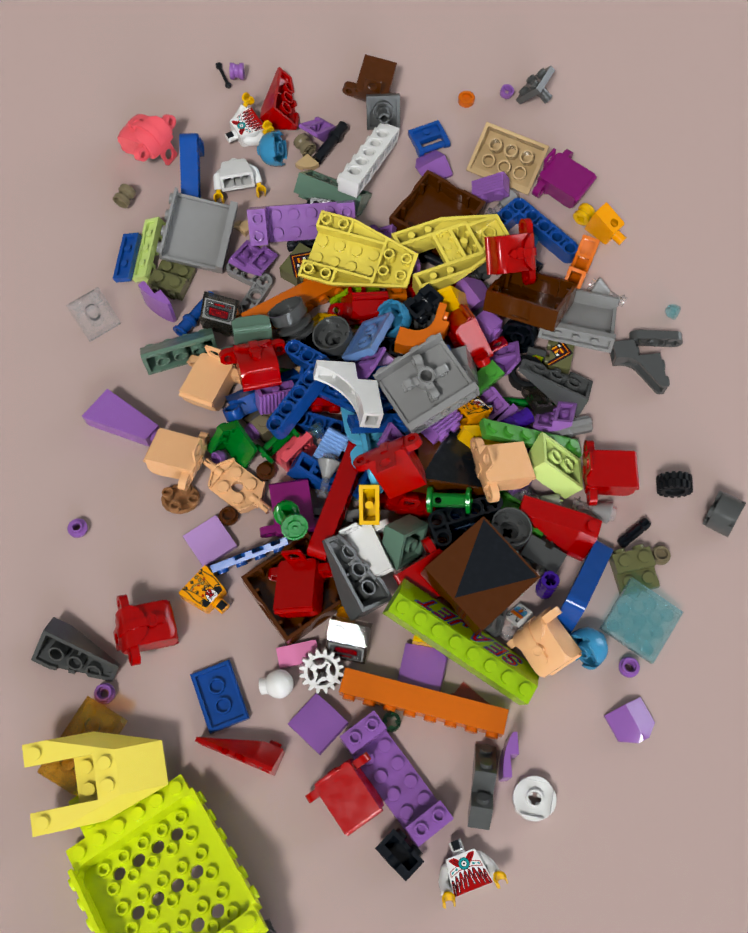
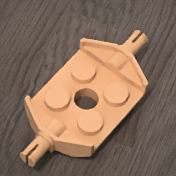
[202,457,272,514]

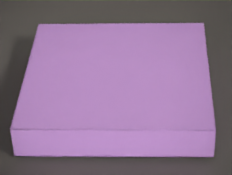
[183,515,237,567]

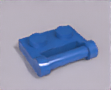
[408,120,450,157]

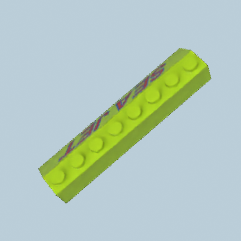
[382,578,539,705]

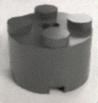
[703,491,746,537]

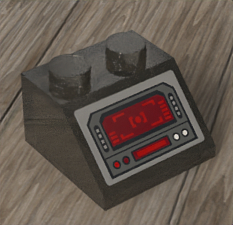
[200,291,242,337]
[326,615,373,664]

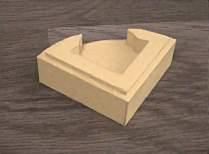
[295,154,319,170]
[234,220,249,237]

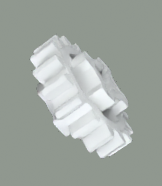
[299,647,344,694]

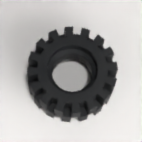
[656,471,693,498]

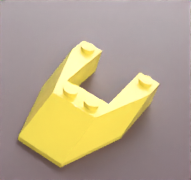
[391,214,510,294]
[22,731,169,837]

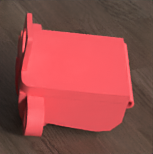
[117,114,177,166]

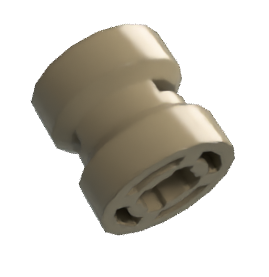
[293,133,317,157]
[113,184,136,208]

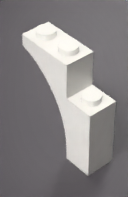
[313,360,384,428]

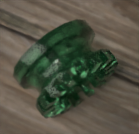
[382,712,401,732]

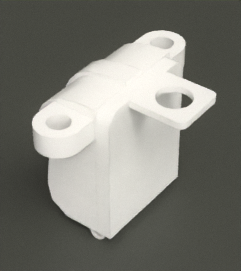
[339,519,395,577]

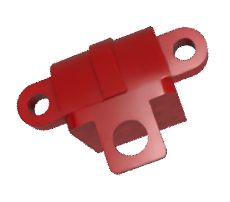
[484,218,537,285]
[328,287,389,326]
[447,304,508,368]
[219,338,286,392]
[353,433,427,499]
[582,440,639,506]
[380,490,436,518]
[393,536,443,599]
[268,549,333,618]
[113,594,179,666]
[305,752,384,836]

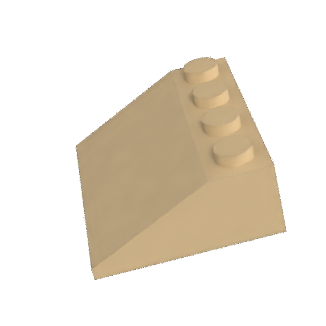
[466,122,550,195]

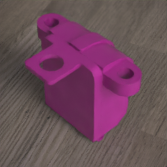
[532,148,597,208]
[260,478,319,538]

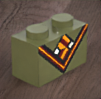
[279,243,312,286]
[543,340,575,374]

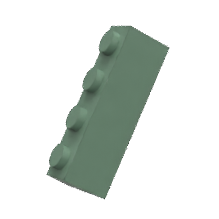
[294,170,372,216]
[140,328,219,375]

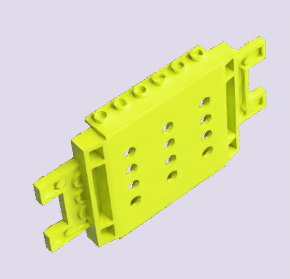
[66,774,269,933]

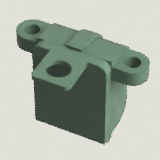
[221,314,280,357]

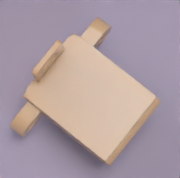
[179,345,241,411]
[143,428,210,491]
[470,437,536,503]
[506,606,582,678]

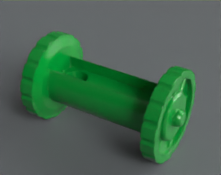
[256,427,300,464]
[426,486,473,514]
[273,500,308,541]

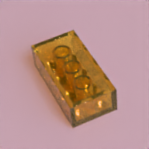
[37,696,128,796]

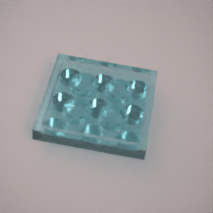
[599,578,683,664]

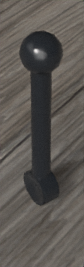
[216,62,231,89]

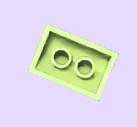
[528,432,583,499]

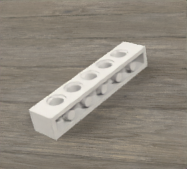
[337,123,400,198]

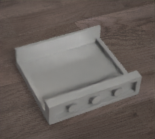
[156,187,238,274]
[537,289,620,353]
[373,333,480,434]

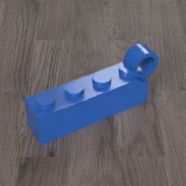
[223,368,299,422]

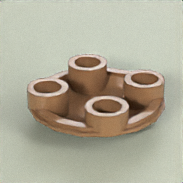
[161,484,200,514]

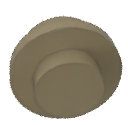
[651,545,671,565]

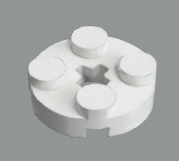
[512,776,557,822]

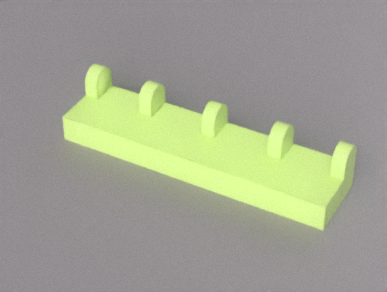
[132,217,166,283]

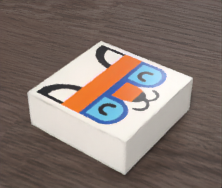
[506,603,534,628]

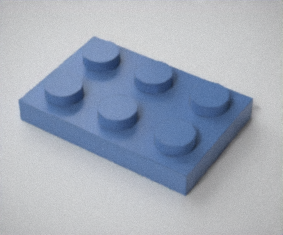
[342,312,395,362]

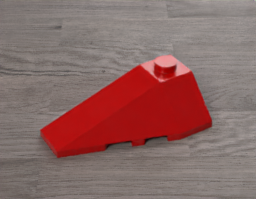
[259,67,299,130]
[519,495,602,561]
[195,737,285,776]

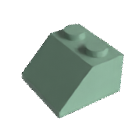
[382,514,428,570]

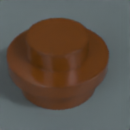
[256,462,276,481]
[219,507,239,526]

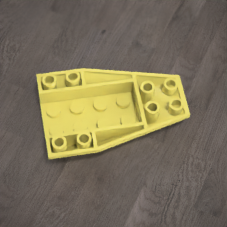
[298,210,419,289]

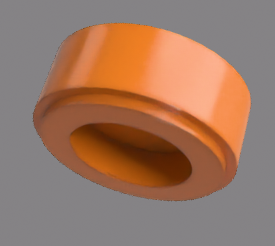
[458,91,475,108]

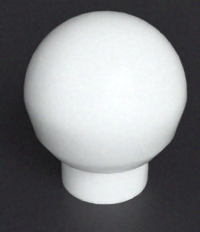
[259,669,294,699]

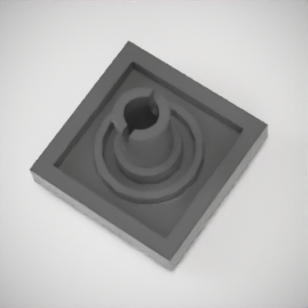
[516,66,555,104]
[366,93,400,130]

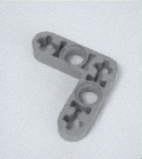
[226,263,273,316]

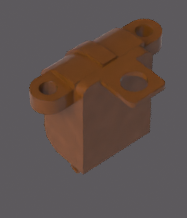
[342,54,401,101]

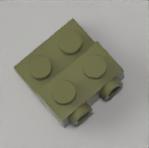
[147,260,196,301]
[609,544,660,596]

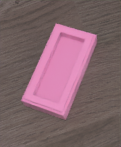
[276,639,320,669]

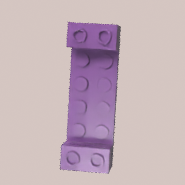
[247,200,356,246]
[340,711,454,848]

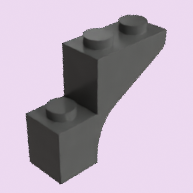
[610,339,670,394]
[468,744,497,830]

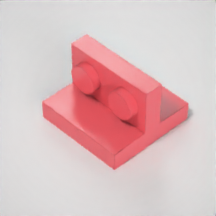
[272,430,317,472]

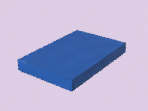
[190,660,250,734]

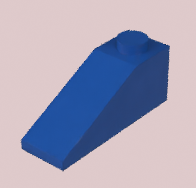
[286,451,336,493]

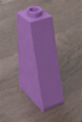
[82,389,159,447]

